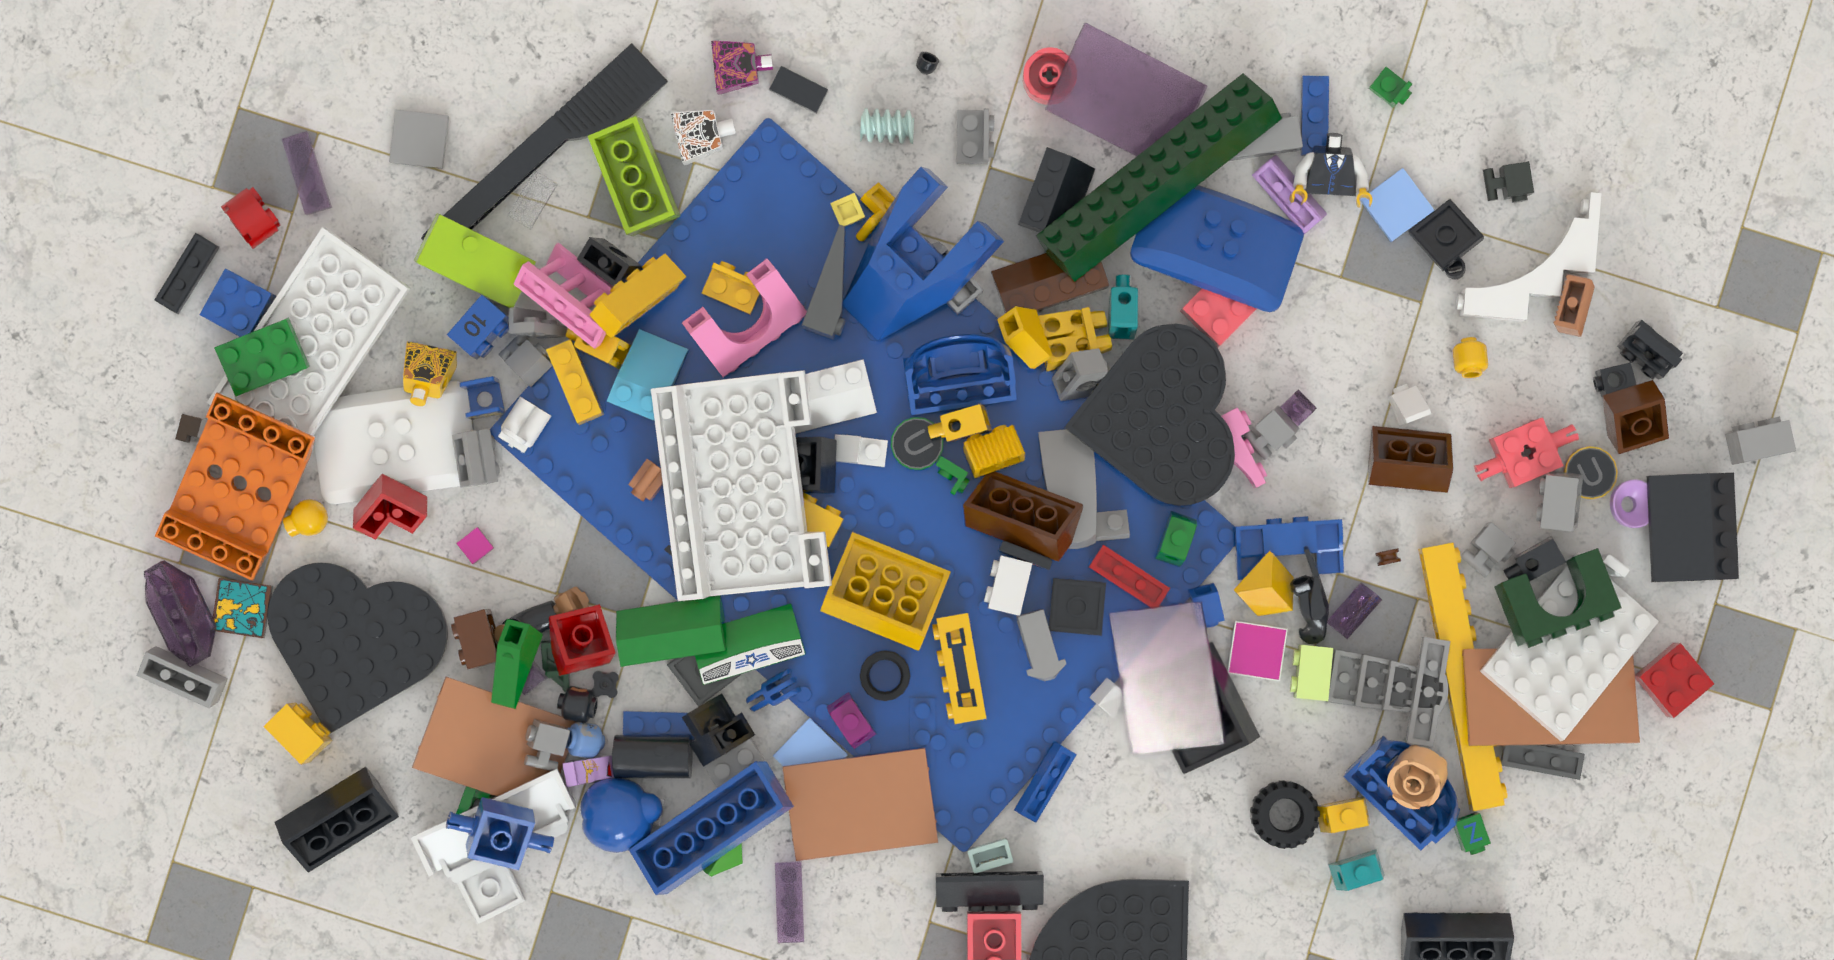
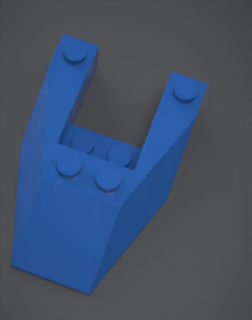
[843,167,1004,341]

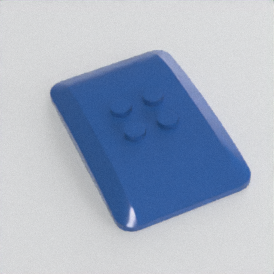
[1130,185,1304,312]

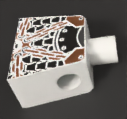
[671,110,736,165]

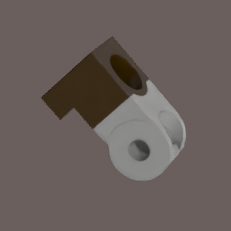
[175,414,207,443]

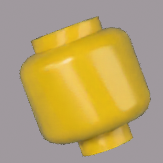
[1452,337,1488,378]

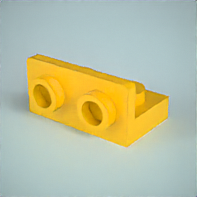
[702,261,760,315]

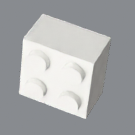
[984,556,1032,616]

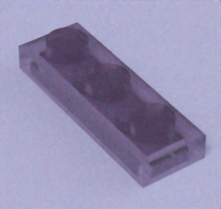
[282,131,332,215]
[775,861,805,943]

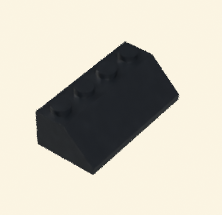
[274,766,399,873]
[936,871,1044,912]
[1401,912,1514,960]

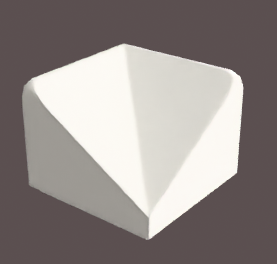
[1089,678,1125,718]

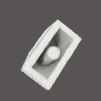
[1388,384,1432,426]

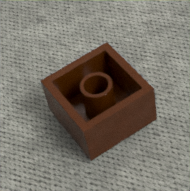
[1602,380,1669,454]
[451,609,498,669]

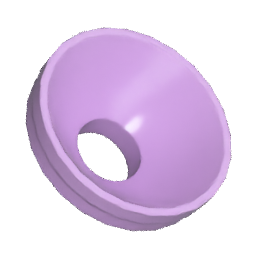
[1610,480,1649,528]

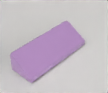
[1252,155,1327,234]

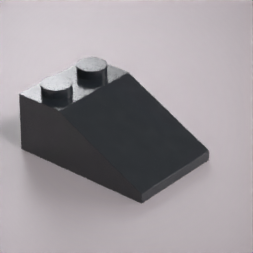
[796,437,837,493]

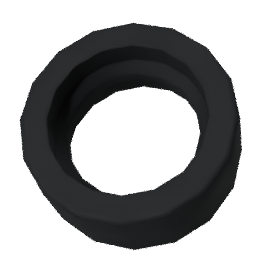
[860,650,910,701]

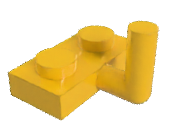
[856,182,895,241]

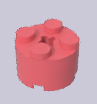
[1022,47,1077,105]

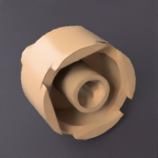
[1387,745,1448,809]

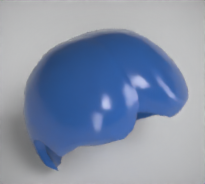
[580,778,663,853]

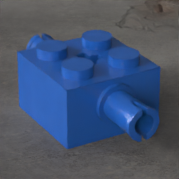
[446,797,554,870]

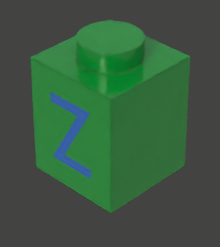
[1453,812,1491,855]

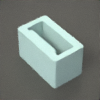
[967,838,1013,873]

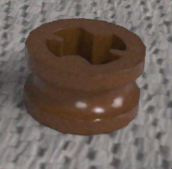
[1375,548,1401,566]

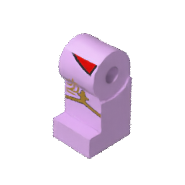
[562,755,614,787]

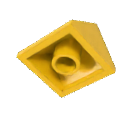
[1234,551,1294,616]

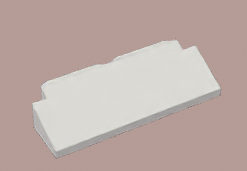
[411,769,576,883]

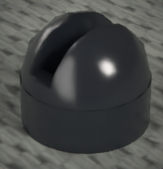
[916,52,939,75]
[1444,258,1466,280]

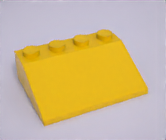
[820,532,951,651]

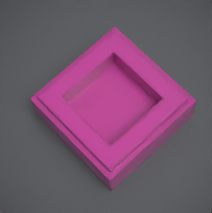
[456,527,494,564]

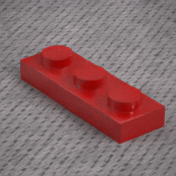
[1089,545,1170,611]

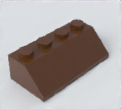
[991,253,1109,313]
[963,471,1083,562]

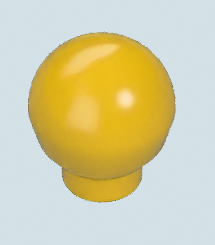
[283,499,328,537]

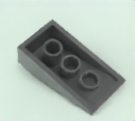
[802,224,846,340]

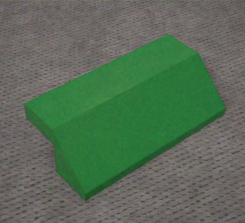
[616,595,726,667]

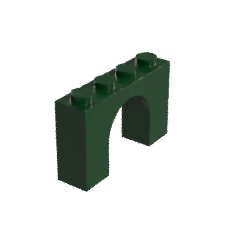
[1494,548,1622,648]

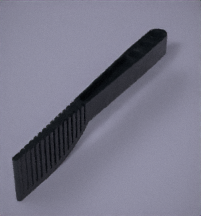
[421,43,668,240]

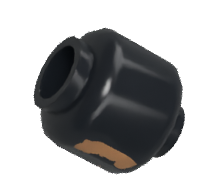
[557,686,598,723]

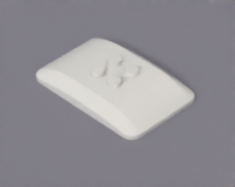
[313,380,474,504]

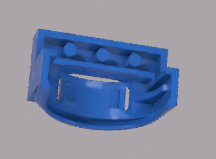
[903,334,1017,415]
[1344,736,1460,851]

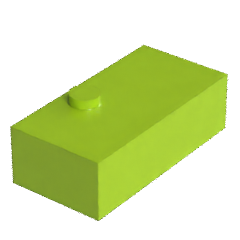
[588,116,681,236]
[414,213,536,308]

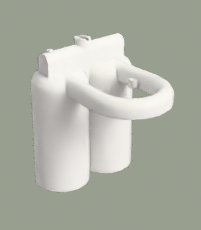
[498,397,551,453]

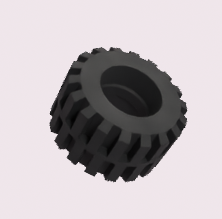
[1250,780,1320,849]

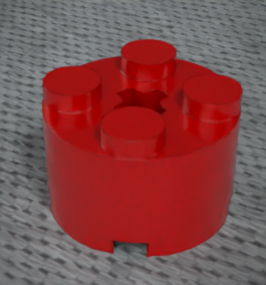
[220,187,281,249]

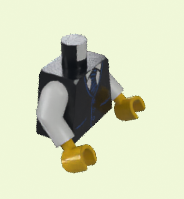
[1289,133,1373,208]

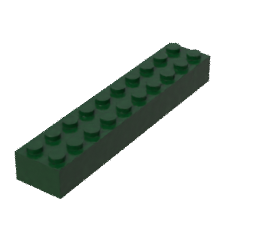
[1036,73,1282,282]

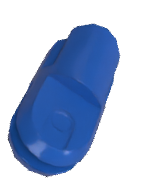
[746,668,801,712]

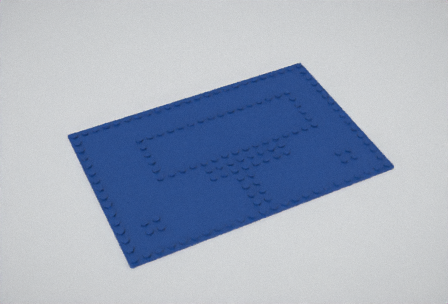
[490,118,1236,852]

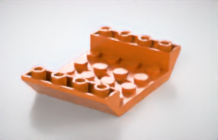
[155,392,315,581]

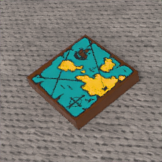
[211,578,273,638]

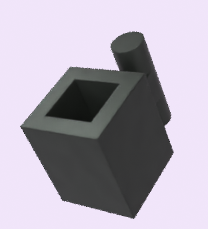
[1483,161,1534,203]

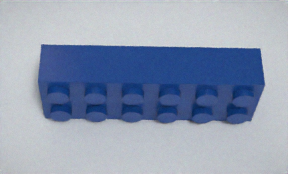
[629,761,794,895]

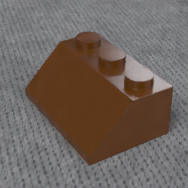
[1368,426,1453,493]

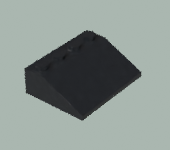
[1646,472,1739,582]
[1136,641,1260,774]

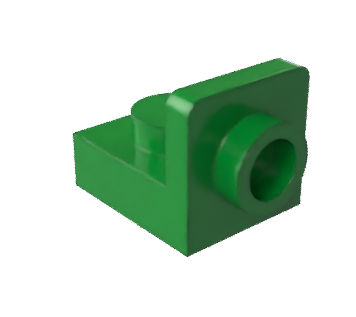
[1368,67,1412,108]
[936,456,970,496]

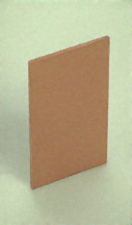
[1462,649,1640,746]

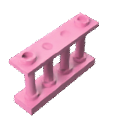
[514,243,630,349]

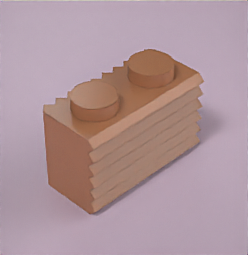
[1553,274,1595,337]

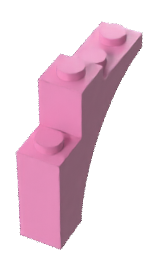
[1221,407,1267,489]

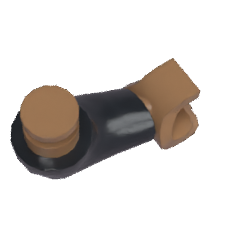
[494,586,589,642]

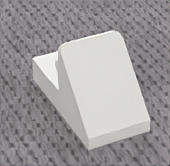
[835,434,888,467]

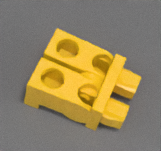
[1039,307,1112,372]

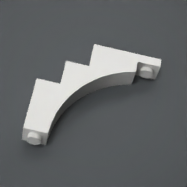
[1456,192,1601,322]

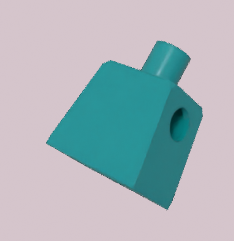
[1108,274,1138,340]
[1328,849,1385,891]

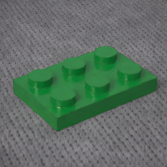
[214,317,310,397]

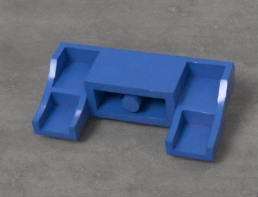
[1234,516,1344,580]

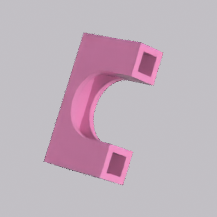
[682,259,807,377]

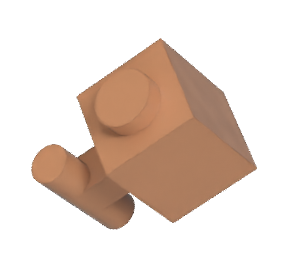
[628,459,663,502]

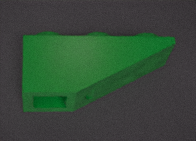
[491,619,543,709]

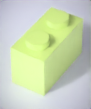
[1290,645,1333,701]

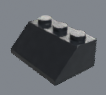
[1018,147,1095,233]

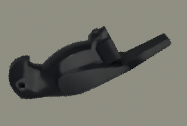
[1290,546,1329,644]

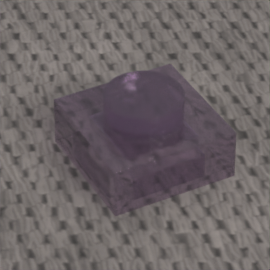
[1280,389,1317,426]

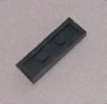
[154,232,220,315]

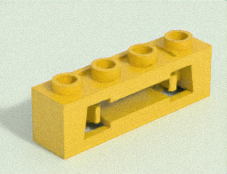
[932,613,986,724]

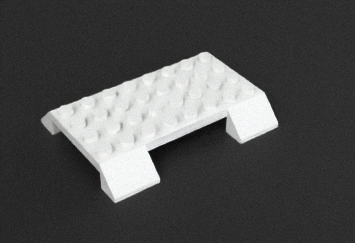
[651,370,832,601]

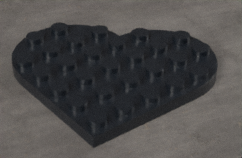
[1064,324,1235,506]
[268,563,448,734]

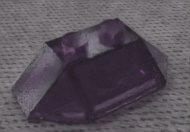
[144,560,217,667]

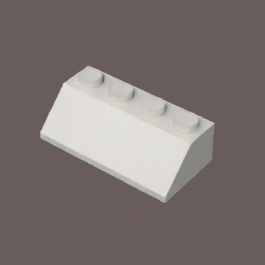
[794,360,877,434]

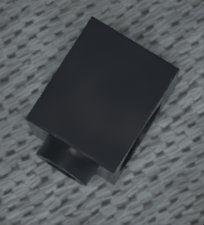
[1593,362,1636,397]

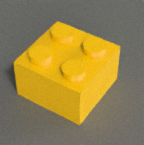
[263,702,333,765]

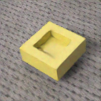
[830,193,865,227]

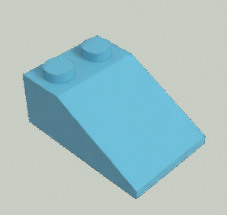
[607,329,689,421]

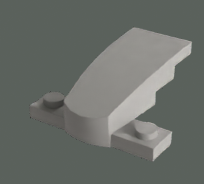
[1038,429,1130,549]
[1326,637,1451,747]

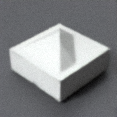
[1602,554,1630,578]

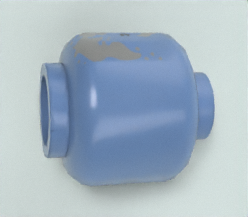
[566,722,605,758]

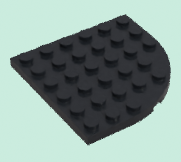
[1029,879,1189,960]

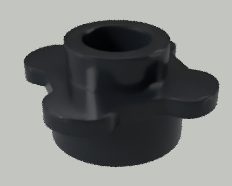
[592,671,619,698]

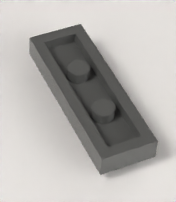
[1501,745,1585,780]

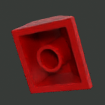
[549,604,616,676]

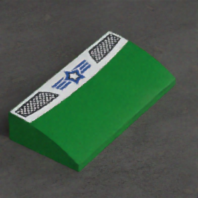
[695,603,806,685]

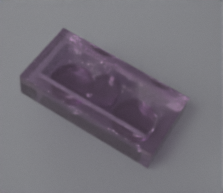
[1327,583,1382,639]

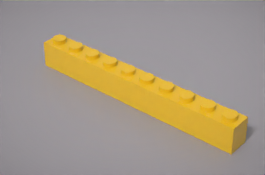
[1418,543,1507,811]

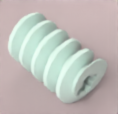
[860,108,914,144]

